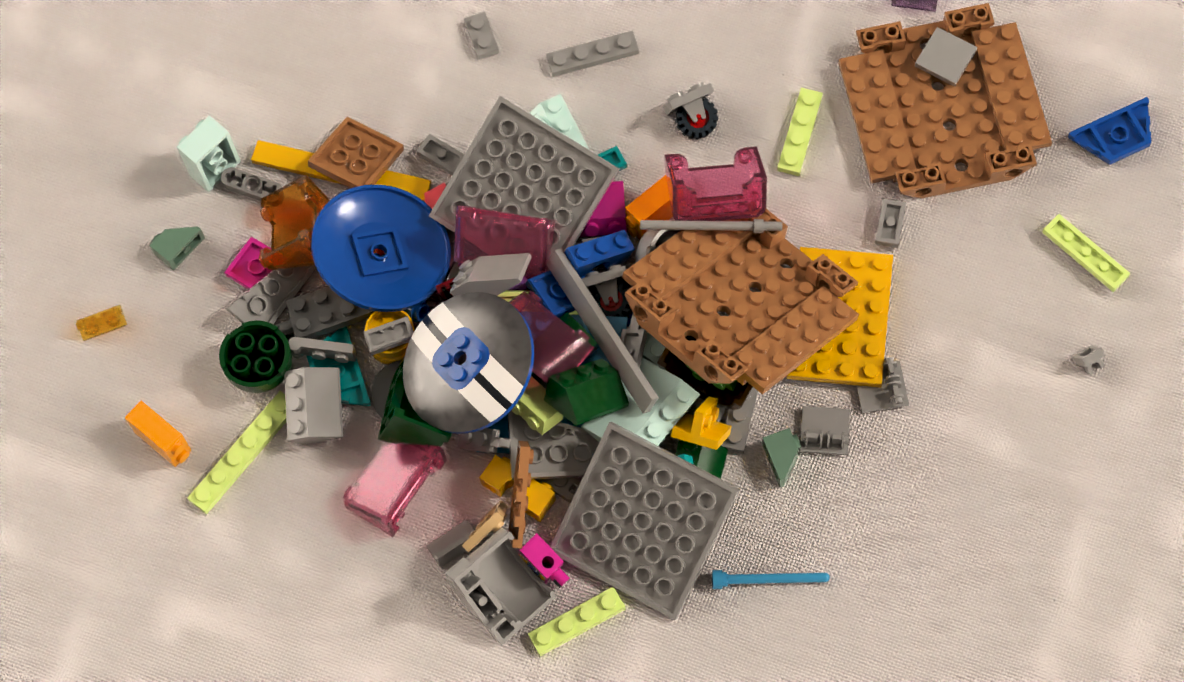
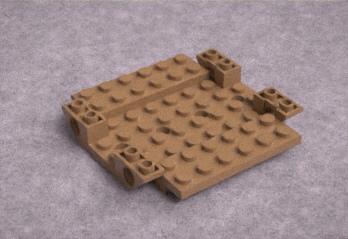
[838,3,1052,199]
[622,199,859,395]

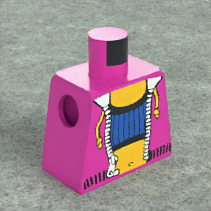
[518,533,570,588]

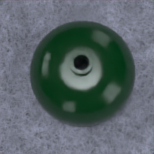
[219,320,292,393]

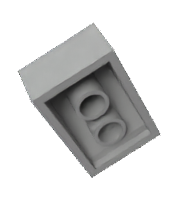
[450,253,532,297]

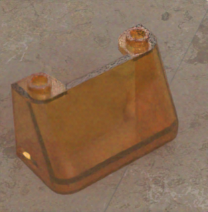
[259,175,330,270]

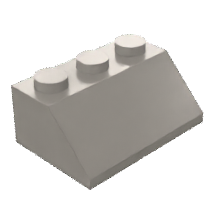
[284,367,343,445]

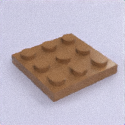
[308,117,404,188]

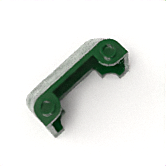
[378,356,452,446]

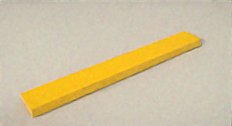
[251,140,432,202]

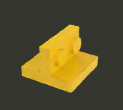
[671,396,732,450]

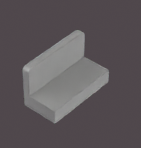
[427,519,474,567]

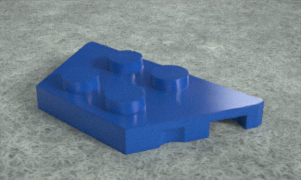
[1068,97,1151,165]

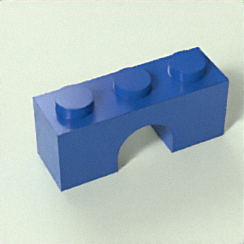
[564,230,635,277]

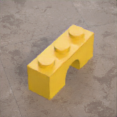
[479,455,556,522]

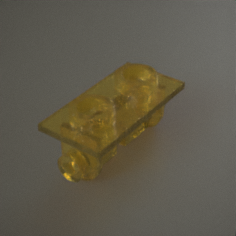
[76,305,127,341]

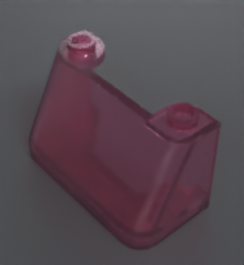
[664,146,767,221]
[454,205,555,278]
[509,291,594,384]
[343,442,447,537]

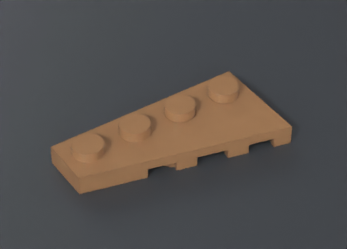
[508,441,534,548]

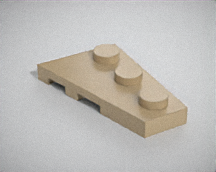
[462,500,508,552]

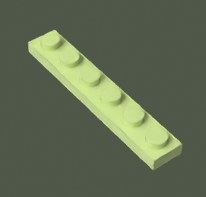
[187,391,287,514]

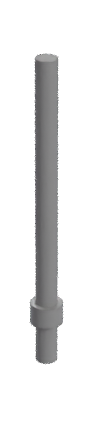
[640,219,783,233]

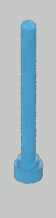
[712,570,830,589]

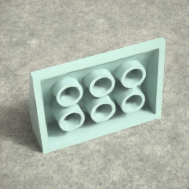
[581,357,700,446]

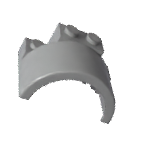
[444,528,556,645]

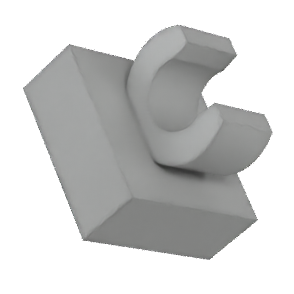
[1072,345,1106,375]

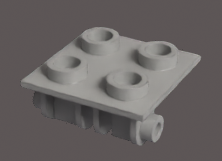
[856,357,909,413]
[800,406,850,455]

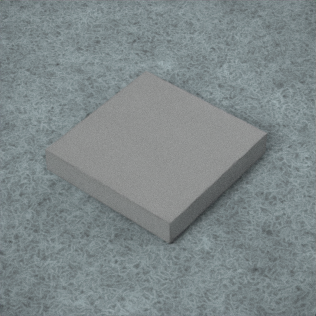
[915,27,977,87]

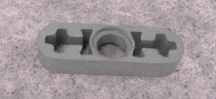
[221,167,284,205]

